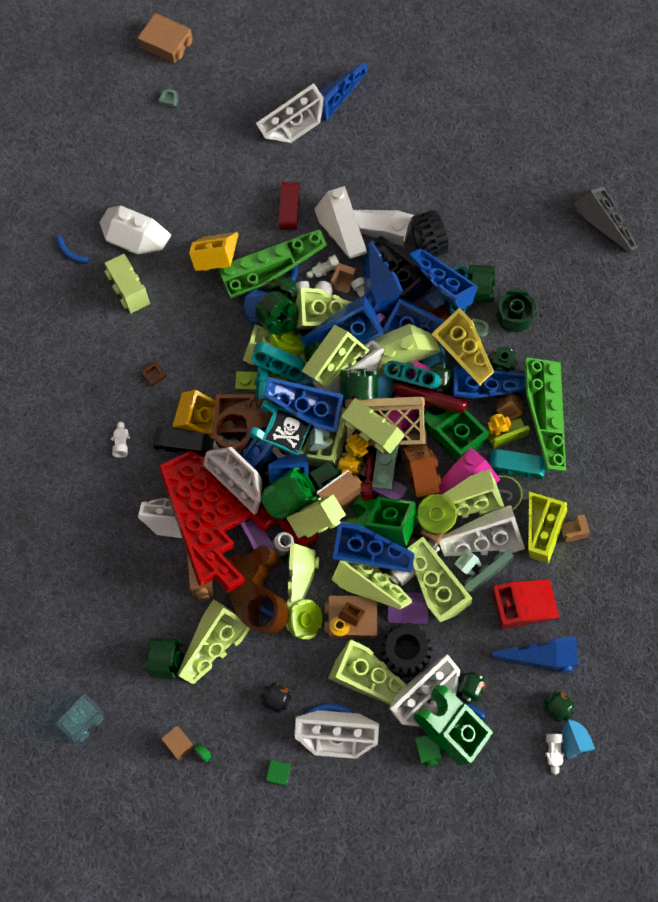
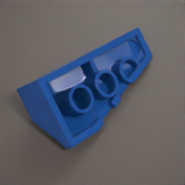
[383,297,445,348]
[449,366,526,399]

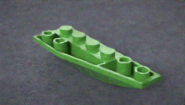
[218,229,327,299]
[525,357,566,472]

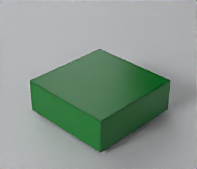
[266,760,291,786]

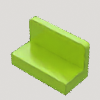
[487,417,530,449]

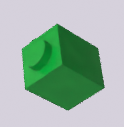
[414,735,442,767]

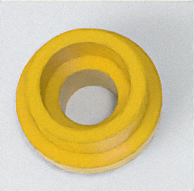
[330,616,350,636]

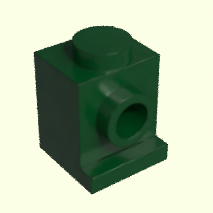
[310,462,341,491]

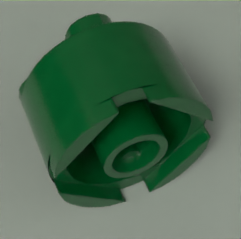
[468,265,495,302]
[496,289,536,332]
[255,291,299,335]
[339,368,378,400]
[144,637,183,680]

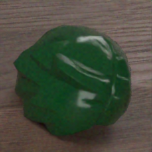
[268,277,298,304]

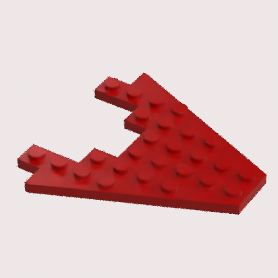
[159,451,319,592]

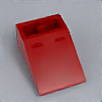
[491,580,560,630]

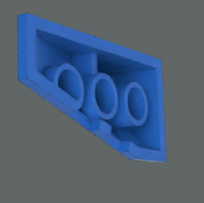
[319,62,367,121]
[363,242,403,314]
[409,248,478,310]
[300,295,384,347]
[264,377,344,433]
[332,521,415,573]
[491,636,578,674]

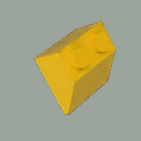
[172,390,216,439]

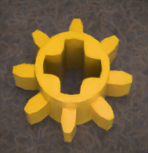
[487,414,512,437]
[345,433,369,458]
[338,453,361,475]

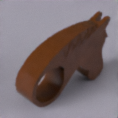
[212,398,291,455]
[225,545,289,635]

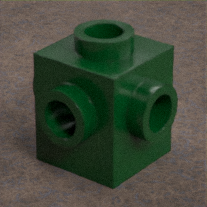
[489,346,518,372]

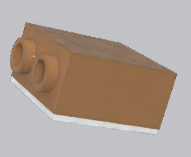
[316,470,362,511]

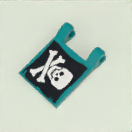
[249,400,311,456]

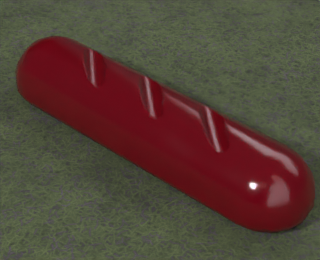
[393,381,468,413]

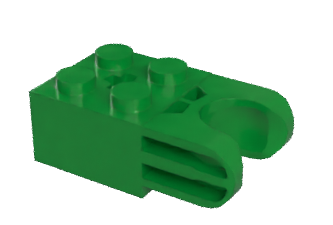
[416,393,489,462]
[344,497,418,546]
[413,685,493,765]

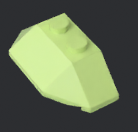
[374,324,441,378]

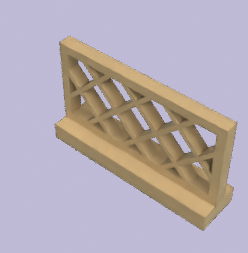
[345,397,425,446]

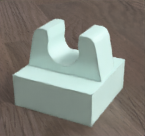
[309,427,330,451]
[454,548,482,575]

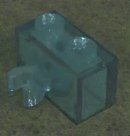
[56,693,105,743]

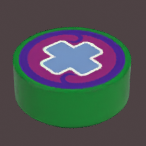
[192,743,211,763]

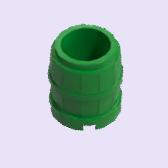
[261,467,317,520]

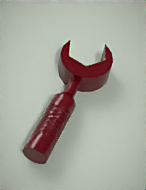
[361,454,374,500]

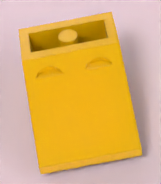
[189,232,238,271]

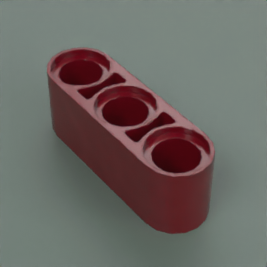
[279,182,300,230]

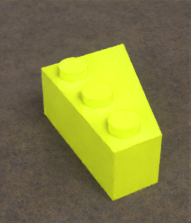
[528,492,567,564]

